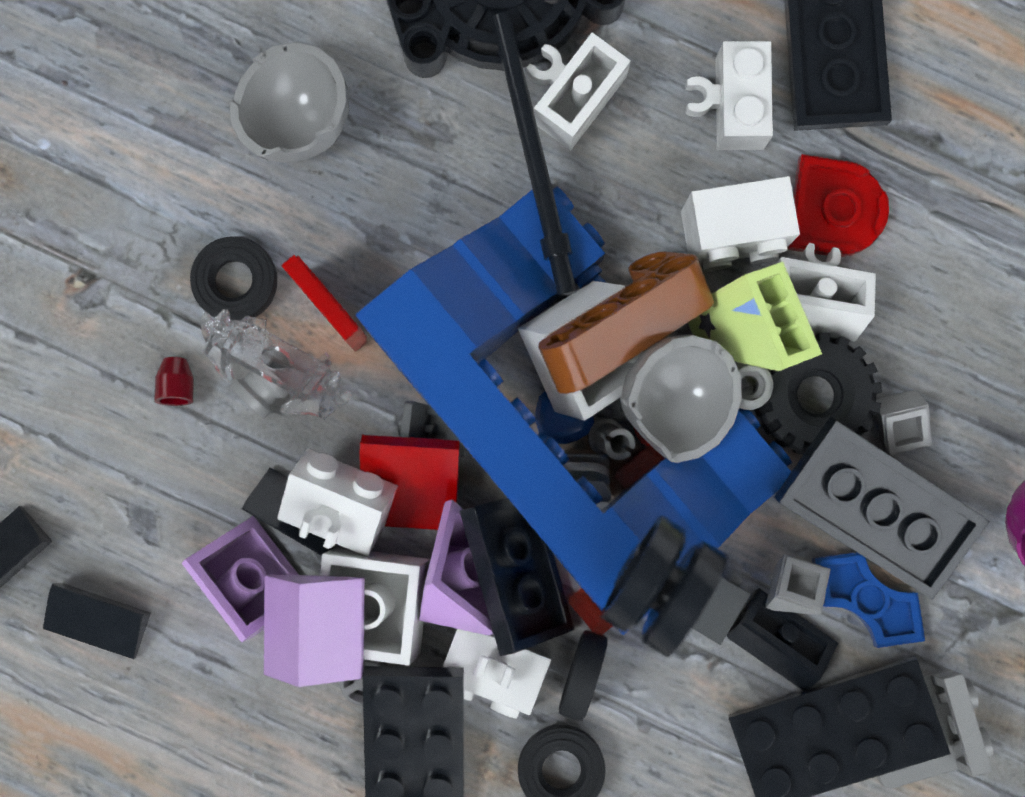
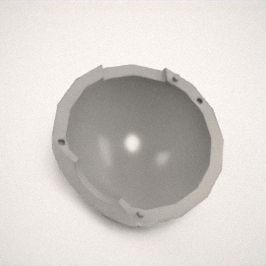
[229,42,350,163]
[620,334,742,463]

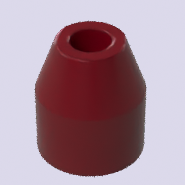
[154,357,194,406]

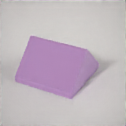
[419,500,493,635]
[181,516,299,642]
[264,574,365,687]

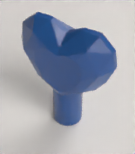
[535,391,594,444]

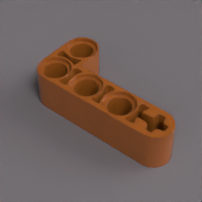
[538,251,714,394]

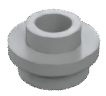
[736,363,773,410]

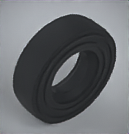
[190,236,278,323]
[559,630,608,721]
[518,725,606,797]

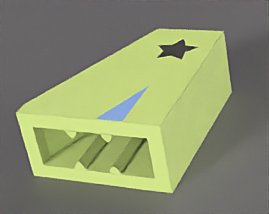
[688,262,822,371]

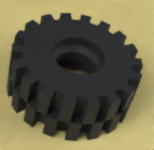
[753,332,882,455]

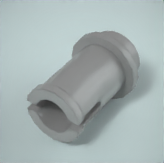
[588,418,635,460]

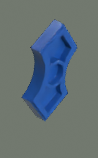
[812,552,925,648]

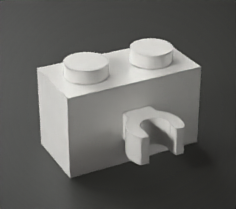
[526,32,631,151]
[685,41,773,150]
[778,243,876,342]
[277,449,398,557]
[443,629,551,719]

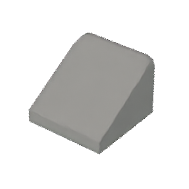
[874,390,932,455]
[766,554,831,615]

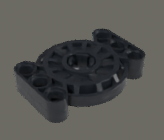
[386,0,625,78]

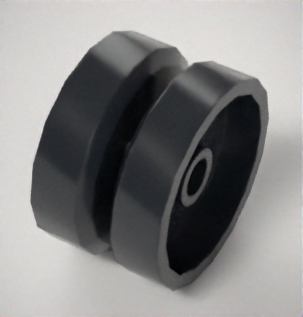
[600,516,728,658]

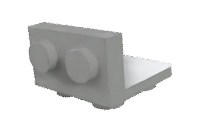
[878,668,993,789]

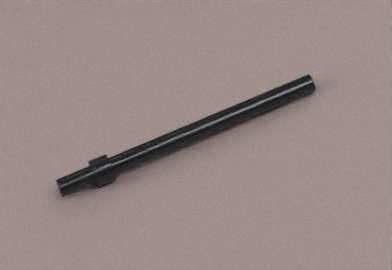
[492,12,577,297]

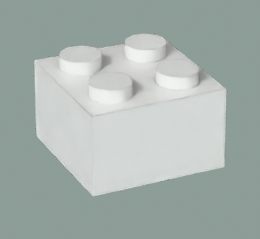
[681,176,800,271]
[517,281,642,421]
[320,547,431,666]

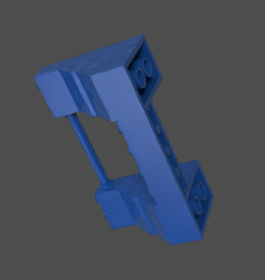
[355,186,792,635]

